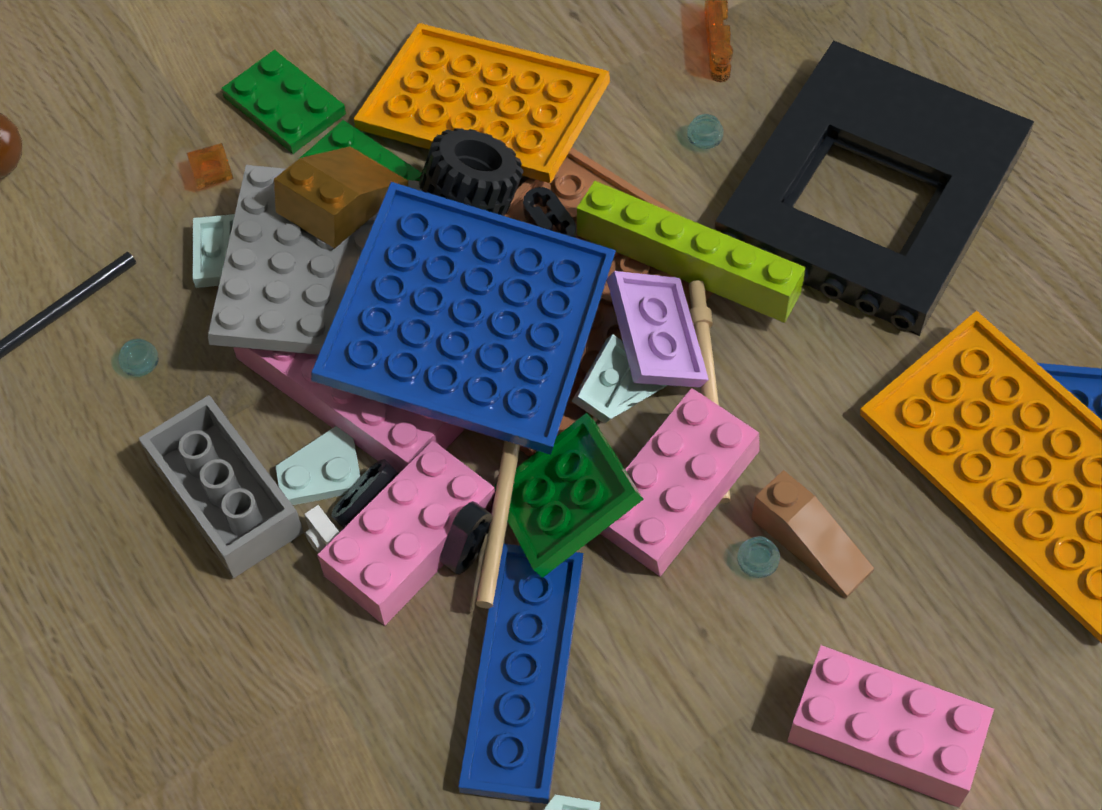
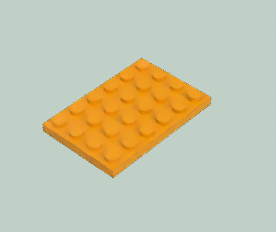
[353,23,610,183]

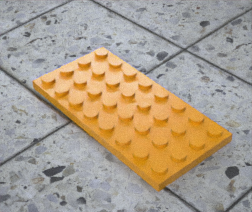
[860,310,1102,643]

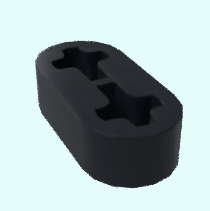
[523,187,576,238]
[331,459,399,528]
[440,501,492,575]

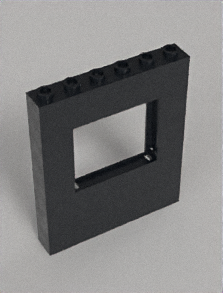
[714,40,1035,336]

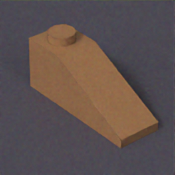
[751,470,874,599]

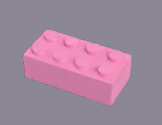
[600,388,759,576]
[317,441,495,626]
[787,645,994,807]

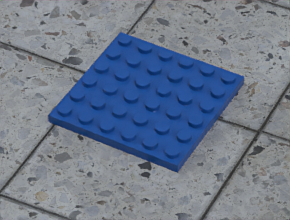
[311,182,616,455]

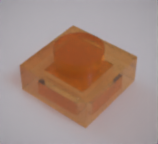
[187,143,233,189]

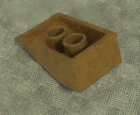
[274,147,409,249]

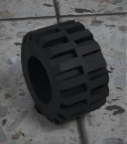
[419,128,523,216]

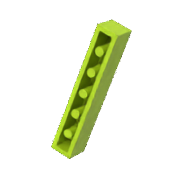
[577,181,806,323]

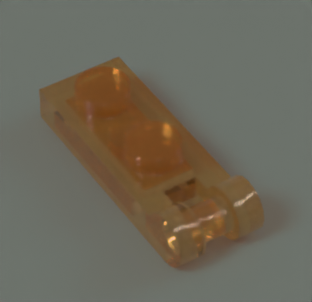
[704,0,733,82]

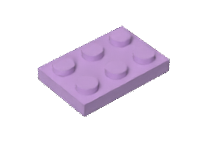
[607,271,709,387]

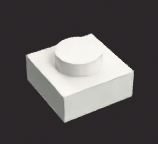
[304,505,340,553]

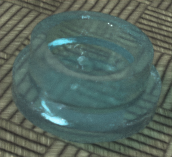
[687,114,724,149]
[118,339,159,377]
[737,536,780,578]

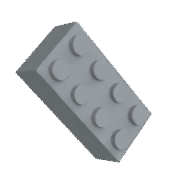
[139,395,304,579]

